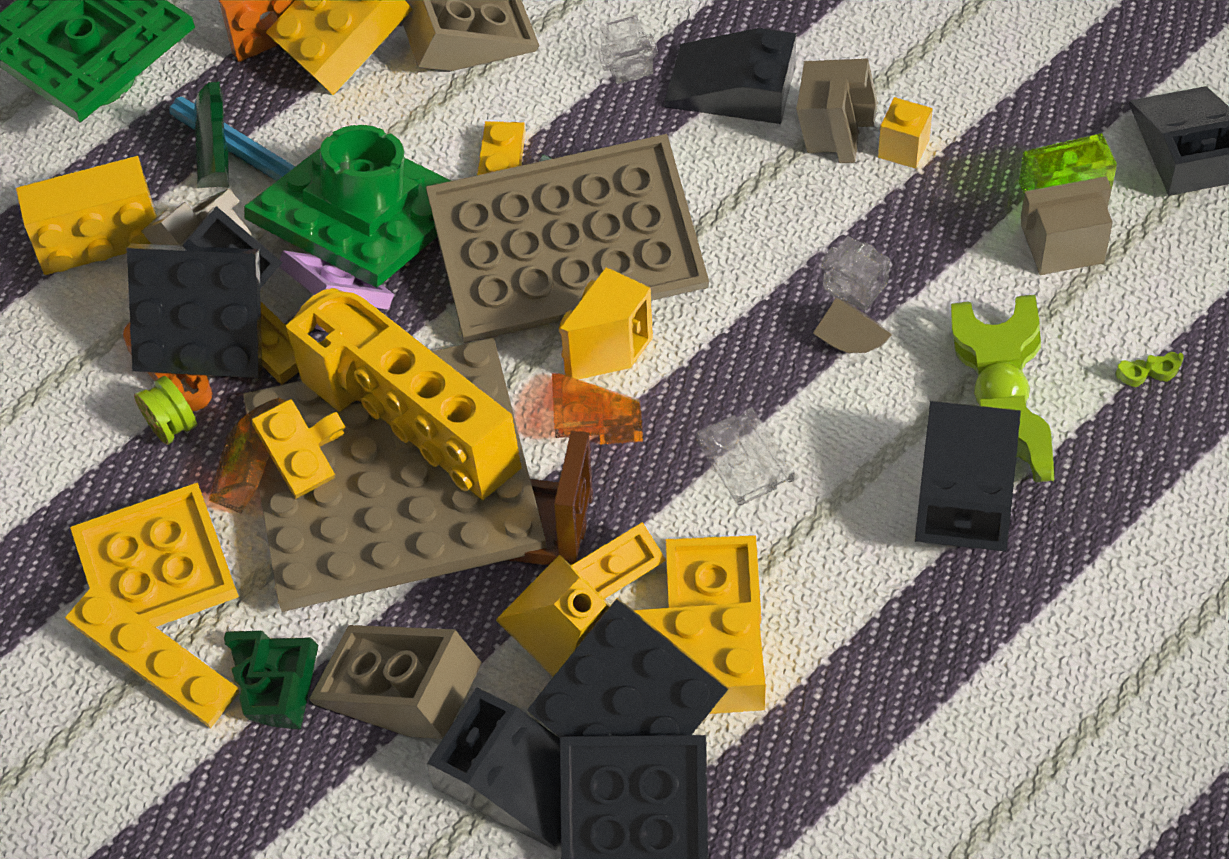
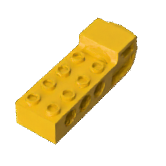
[286,288,522,500]

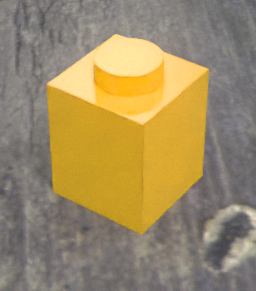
[878,97,933,169]

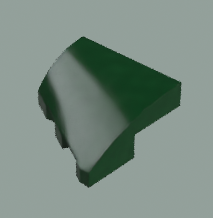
[194,82,229,188]
[224,631,319,729]

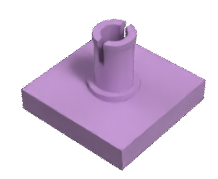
[279,250,394,331]

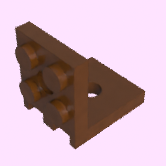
[509,431,593,565]

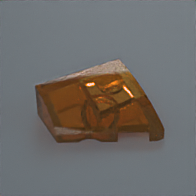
[552,373,643,445]
[208,397,286,514]

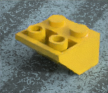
[559,267,653,381]

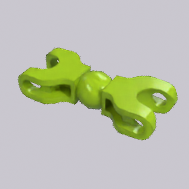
[951,295,1055,482]

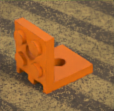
[219,0,295,62]

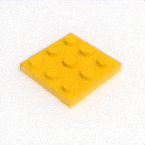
[70,482,239,627]

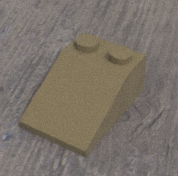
[402,0,539,71]
[309,625,482,739]

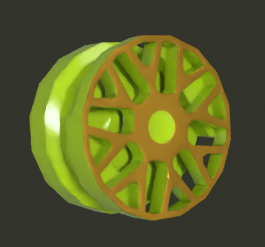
[134,376,197,445]

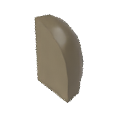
[813,298,893,353]

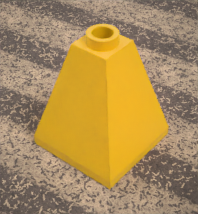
[496,555,611,677]

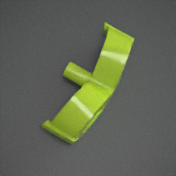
[1115,352,1184,387]

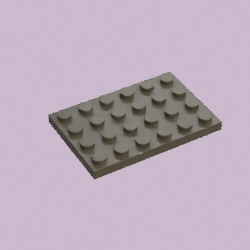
[426,134,709,343]

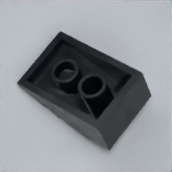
[664,28,797,124]

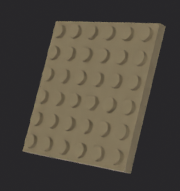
[243,337,547,612]

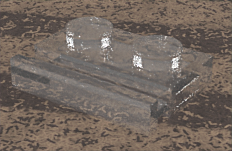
[696,407,795,507]

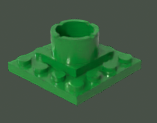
[0,0,195,123]
[244,125,451,288]

